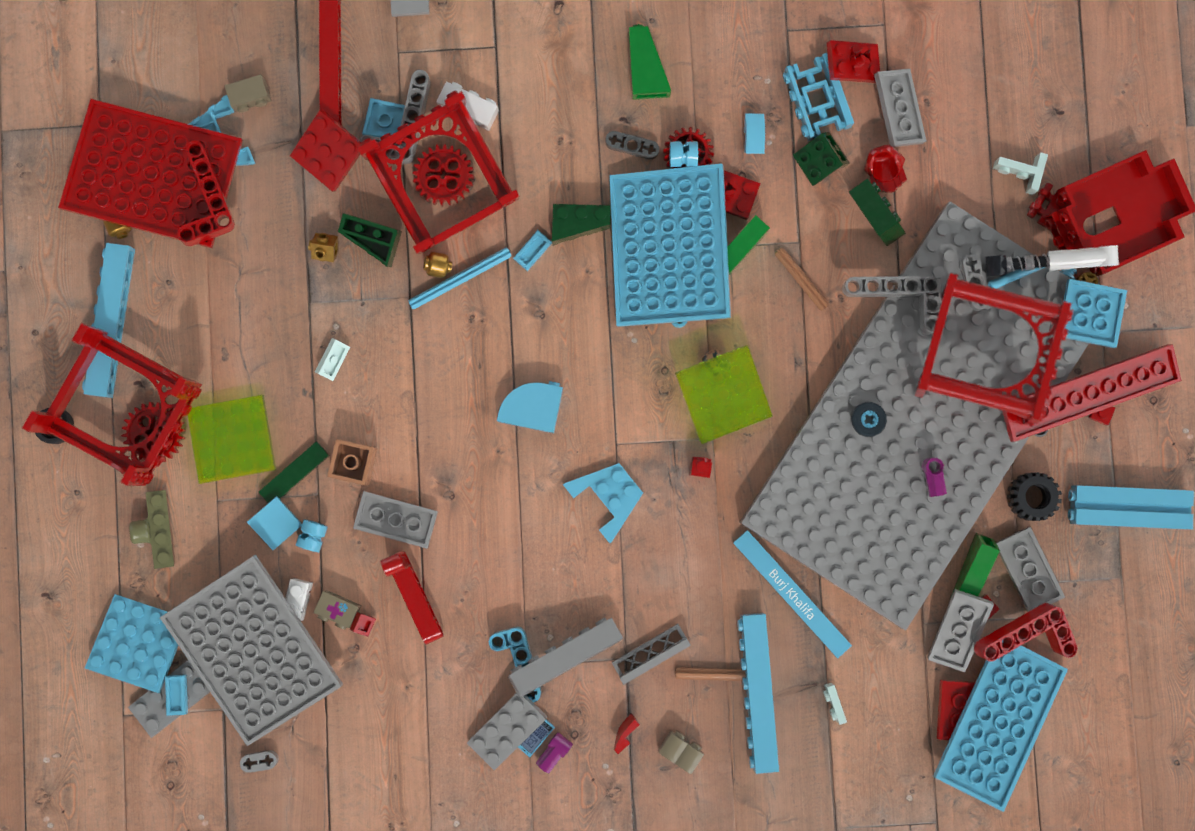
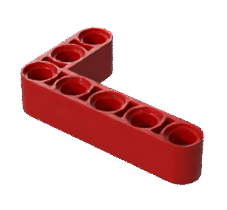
[177,140,235,246]
[380,551,444,645]
[974,603,1078,661]

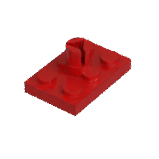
[826,40,880,83]
[707,164,761,220]

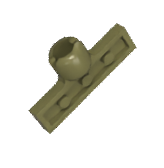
[129,490,174,569]

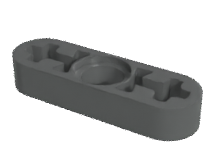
[606,131,659,159]

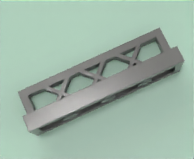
[612,624,691,685]

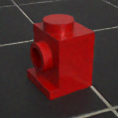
[690,456,712,478]

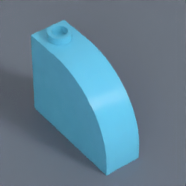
[497,381,563,433]

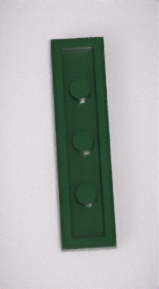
[259,441,330,503]

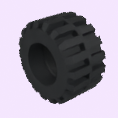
[1007,472,1062,521]

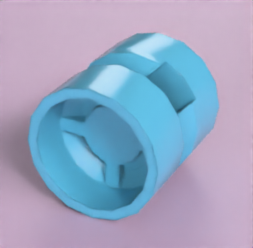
[670,141,698,167]
[296,519,328,553]

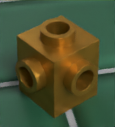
[308,233,339,262]

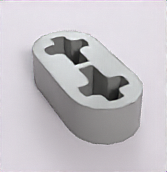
[240,750,279,773]

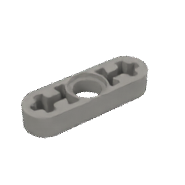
[961,254,987,311]

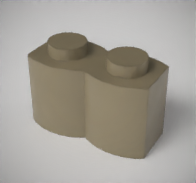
[658,730,704,774]

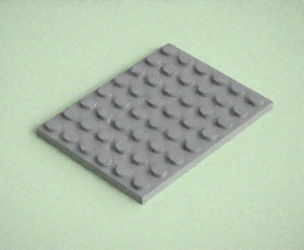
[160,555,343,746]

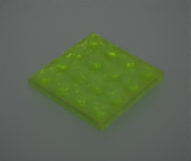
[675,345,773,444]
[187,395,276,484]

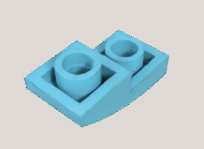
[744,113,765,154]

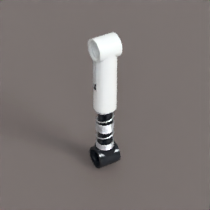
[985,245,1119,276]

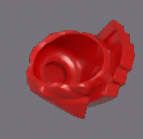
[864,145,907,193]

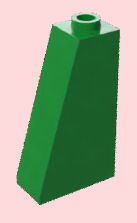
[629,24,671,100]
[728,215,770,275]
[950,532,1000,600]

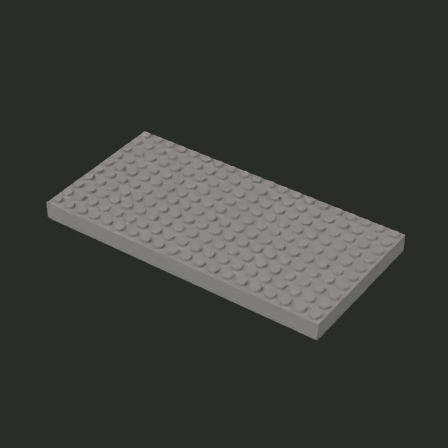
[739,202,1089,630]

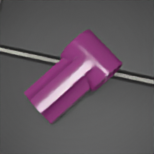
[922,458,947,497]
[536,732,573,774]

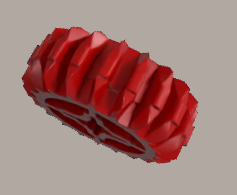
[663,127,714,169]

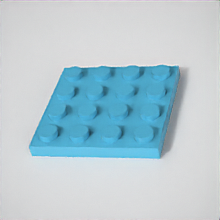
[85,594,179,693]

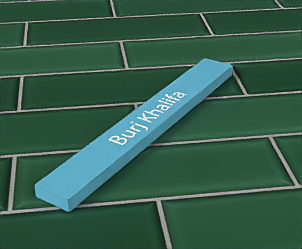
[733,530,852,658]

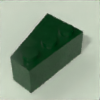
[849,178,906,246]
[552,204,610,246]
[338,213,402,267]

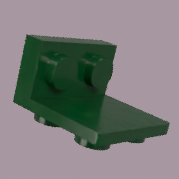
[793,132,850,186]

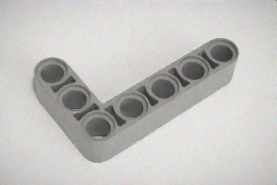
[359,70,431,164]
[842,276,942,335]

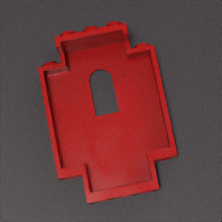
[1044,150,1195,276]

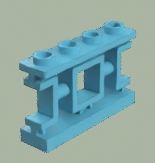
[783,53,854,141]

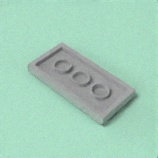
[874,69,927,147]
[353,491,438,549]
[996,527,1065,612]
[927,589,994,672]
[128,660,210,738]
[467,693,547,770]

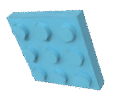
[1063,279,1127,348]

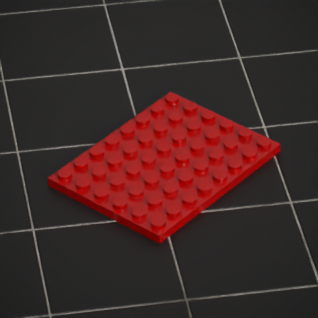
[58,99,243,249]

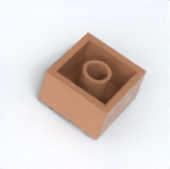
[327,439,378,486]

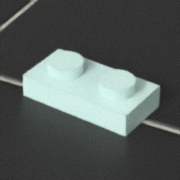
[315,338,350,381]
[823,683,847,725]

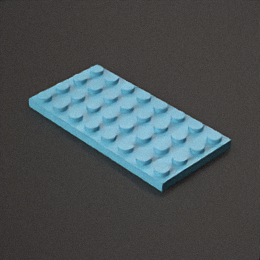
[933,639,1068,812]

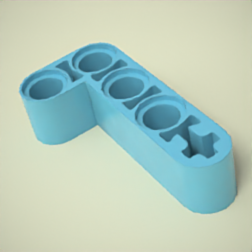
[489,627,541,702]

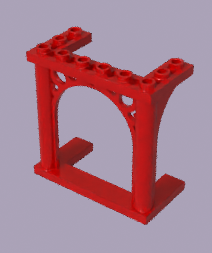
[357,90,520,254]
[915,273,1073,427]
[22,323,202,486]

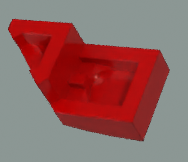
[614,713,640,754]

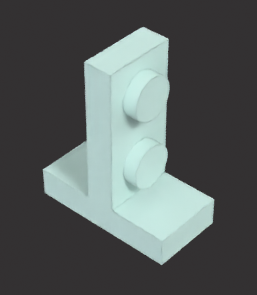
[993,153,1048,195]

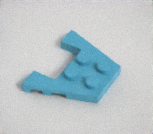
[189,95,255,166]
[563,463,643,543]

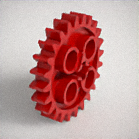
[412,144,475,207]
[121,402,186,462]

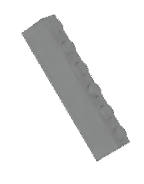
[508,618,623,698]

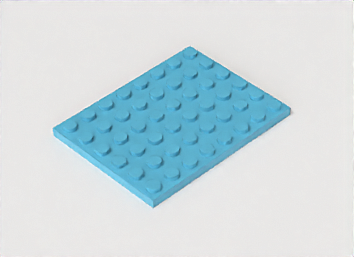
[609,164,731,327]

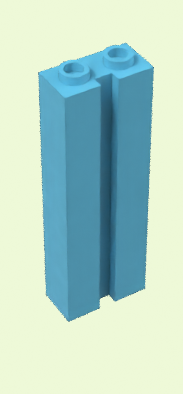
[1068,485,1194,530]

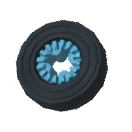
[851,402,887,437]

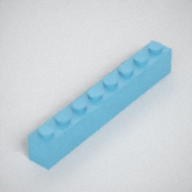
[82,243,135,398]
[737,613,779,774]

